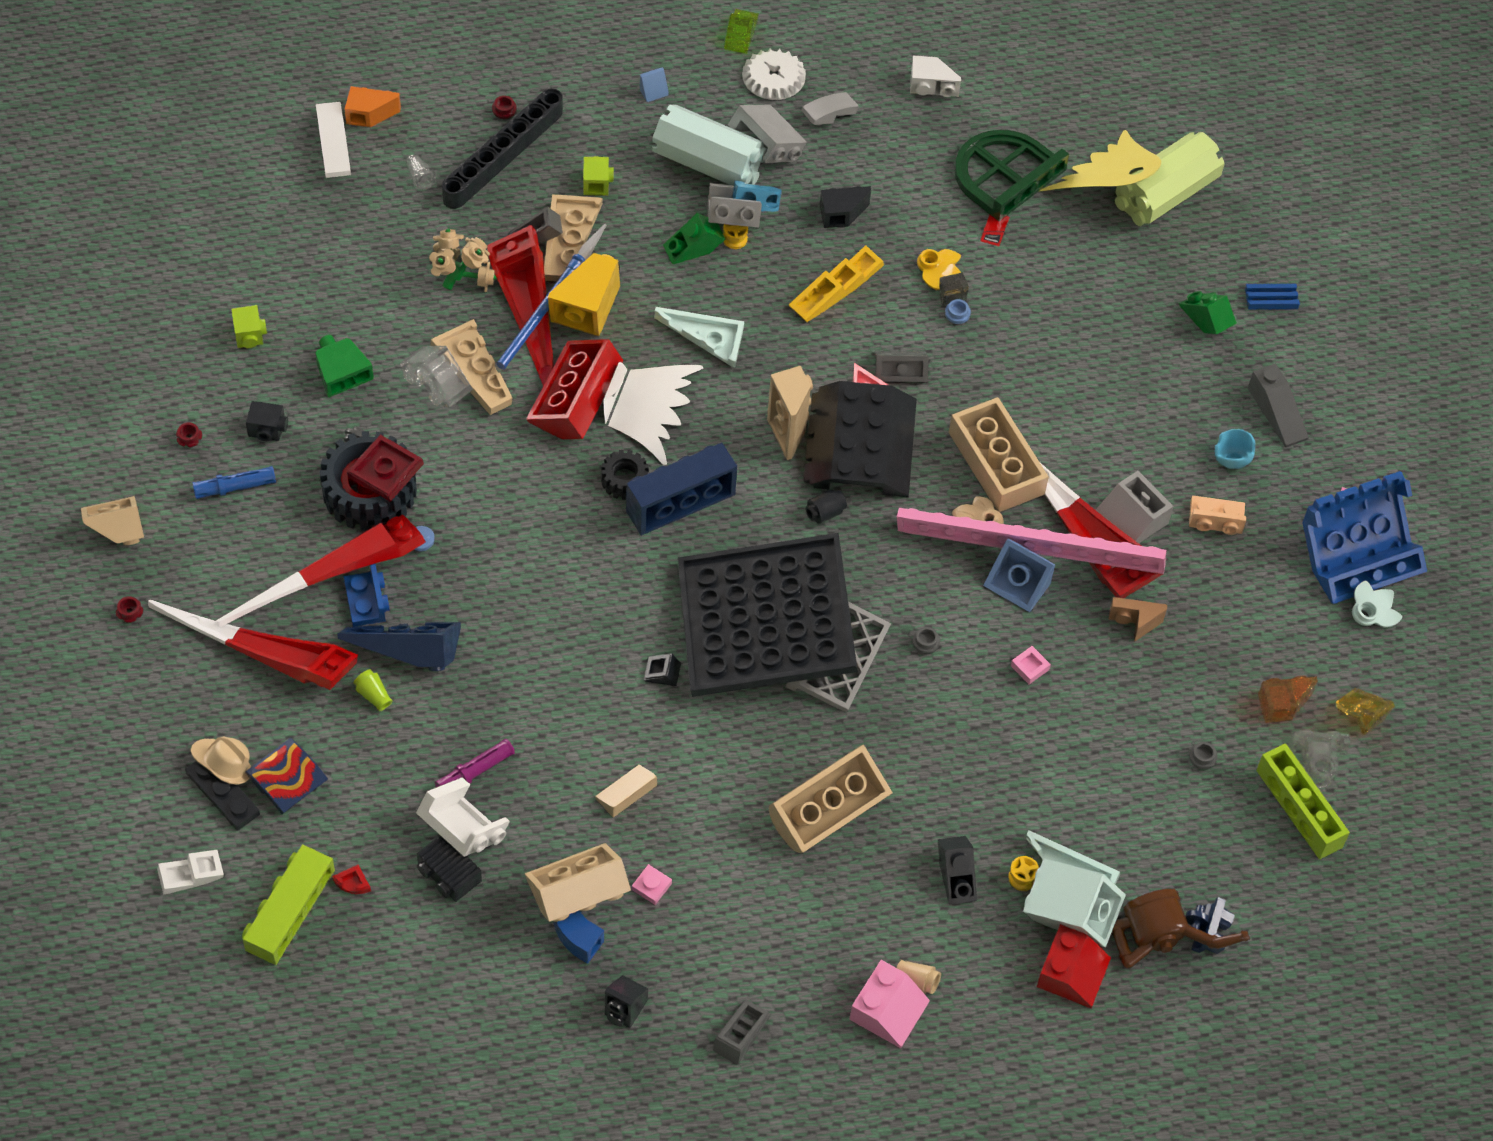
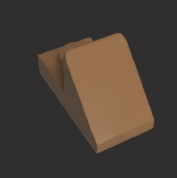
[1109,597,1167,641]

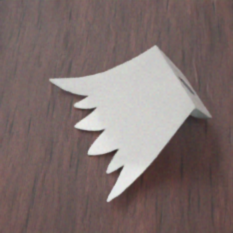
[604,362,703,465]

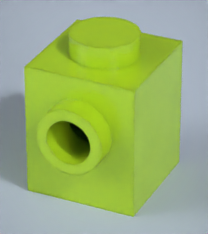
[583,156,614,196]
[231,305,267,348]

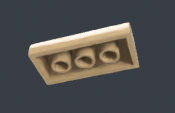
[769,744,893,853]

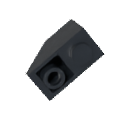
[820,186,871,228]
[938,836,977,905]
[605,975,648,1028]

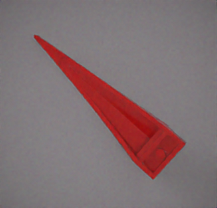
[487,225,554,386]

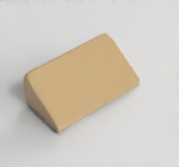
[595,765,657,818]

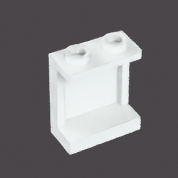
[416,778,510,857]

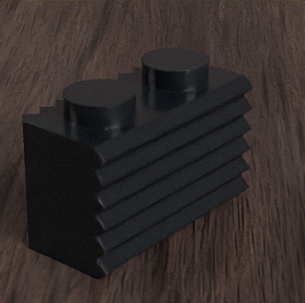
[417,835,482,902]

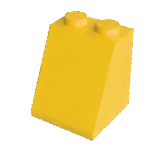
[548,253,620,336]

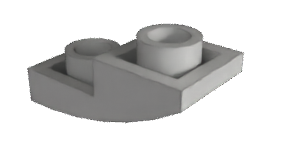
[801,92,859,125]

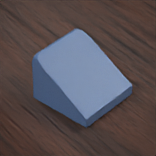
[640,67,668,102]

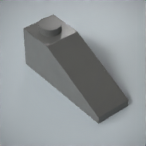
[1248,363,1309,448]

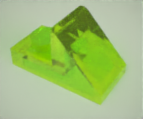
[724,9,759,54]

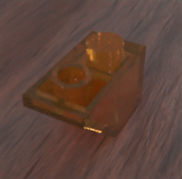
[1258,676,1318,723]

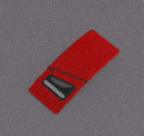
[980,215,1010,246]

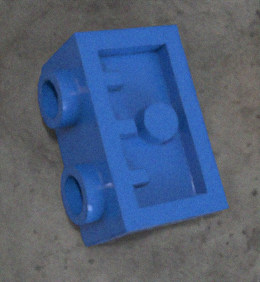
[344,564,390,627]

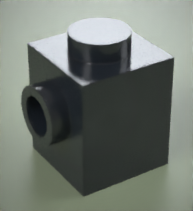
[246,401,288,442]

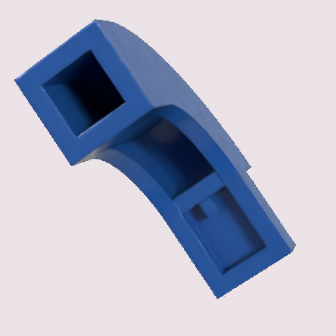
[553,910,604,964]

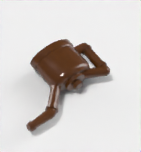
[1111,889,1250,968]

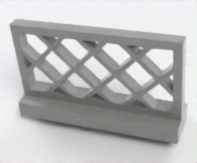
[785,602,891,712]

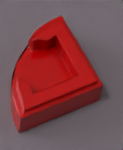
[332,864,371,894]

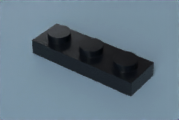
[185,761,261,831]

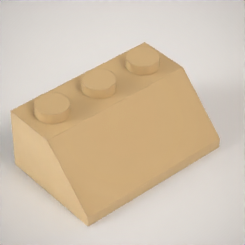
[767,366,813,460]
[525,843,631,922]

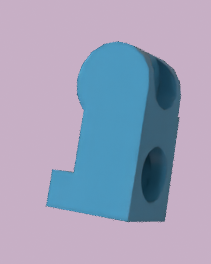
[732,180,782,212]

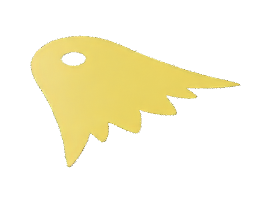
[1038,130,1161,192]

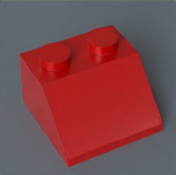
[1037,924,1111,1009]

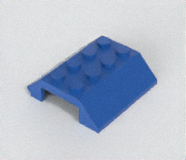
[1302,471,1427,604]

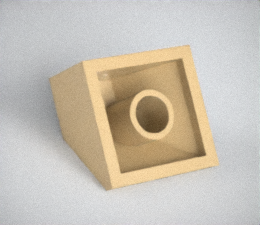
[81,496,144,545]

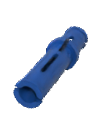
[192,466,276,499]

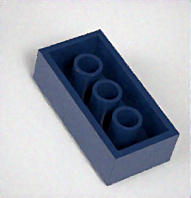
[626,443,737,536]

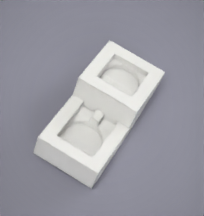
[157,850,224,895]

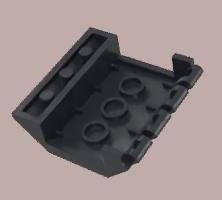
[804,381,917,497]

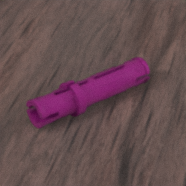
[435,738,515,788]

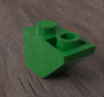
[663,213,726,264]
[1179,291,1237,334]

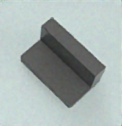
[874,351,929,382]

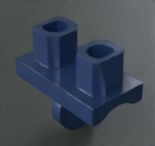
[1185,897,1235,954]

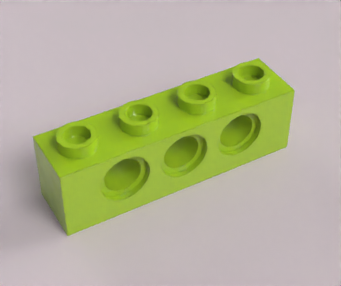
[1256,743,1350,860]

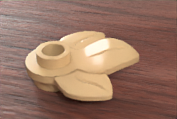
[952,496,1004,524]

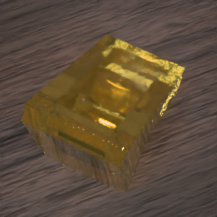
[1336,688,1395,735]

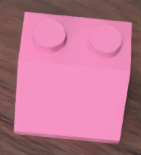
[849,960,930,1048]

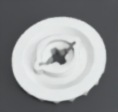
[742,48,806,100]

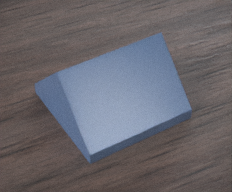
[983,538,1055,612]

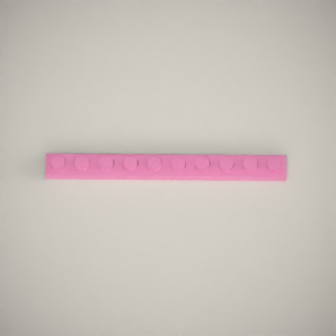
[897,508,1166,574]

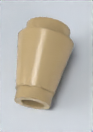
[897,960,941,994]

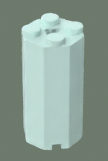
[652,105,768,186]

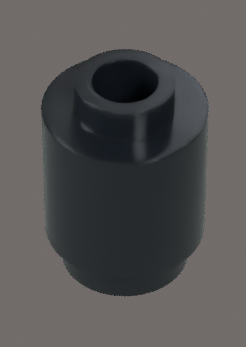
[805,489,847,524]

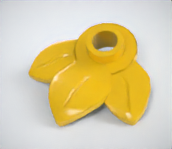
[917,249,963,290]

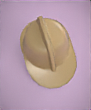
[191,736,251,785]

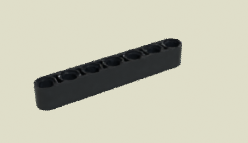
[442,88,563,209]

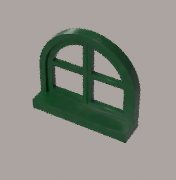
[955,130,1069,221]

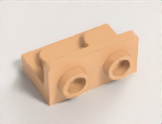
[1189,496,1246,535]

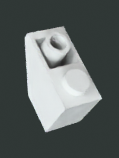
[910,56,961,97]

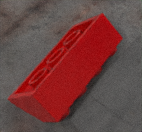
[526,339,623,439]

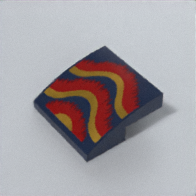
[245,738,328,814]

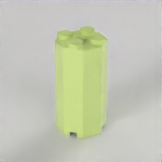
[1115,132,1225,226]

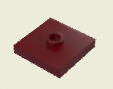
[347,434,424,502]

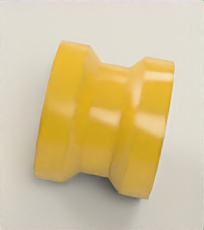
[723,224,748,249]
[1008,856,1039,891]

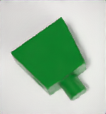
[315,335,374,398]

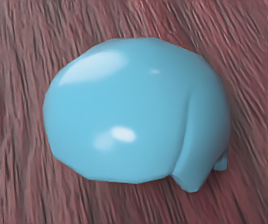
[1215,429,1255,469]

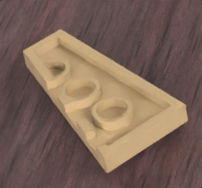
[544,194,602,282]
[430,319,512,415]

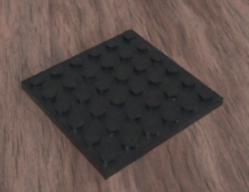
[678,533,858,697]

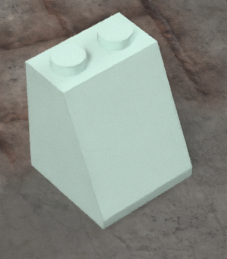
[1023,859,1126,948]

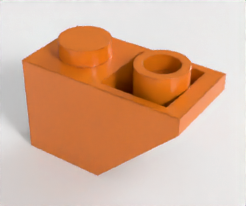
[345,86,401,127]

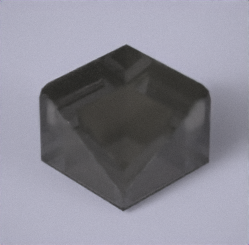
[939,272,969,307]

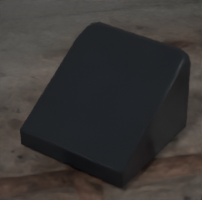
[644,653,681,686]

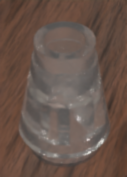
[406,155,436,190]

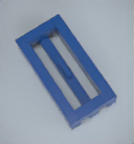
[1245,284,1300,310]

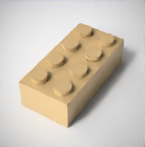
[949,397,1049,512]

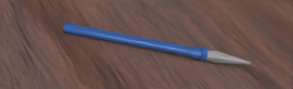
[496,224,607,370]

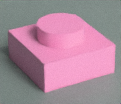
[1011,646,1051,684]
[632,864,672,905]

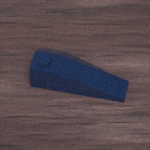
[337,622,461,671]

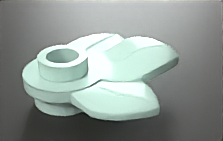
[1352,581,1402,628]

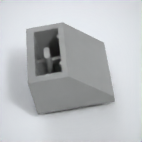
[1096,471,1174,543]

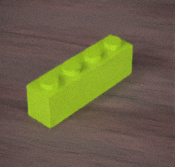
[242,844,335,965]

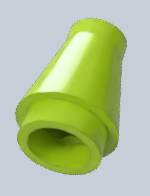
[353,669,393,712]

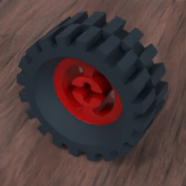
[320,431,417,531]

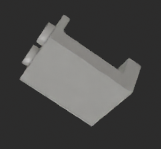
[728,105,807,163]
[707,183,762,227]

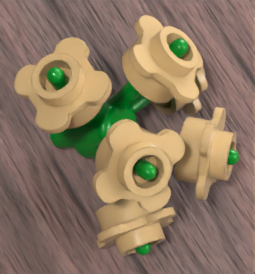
[429,229,496,292]

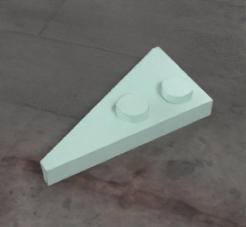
[654,307,744,367]
[1026,831,1120,884]

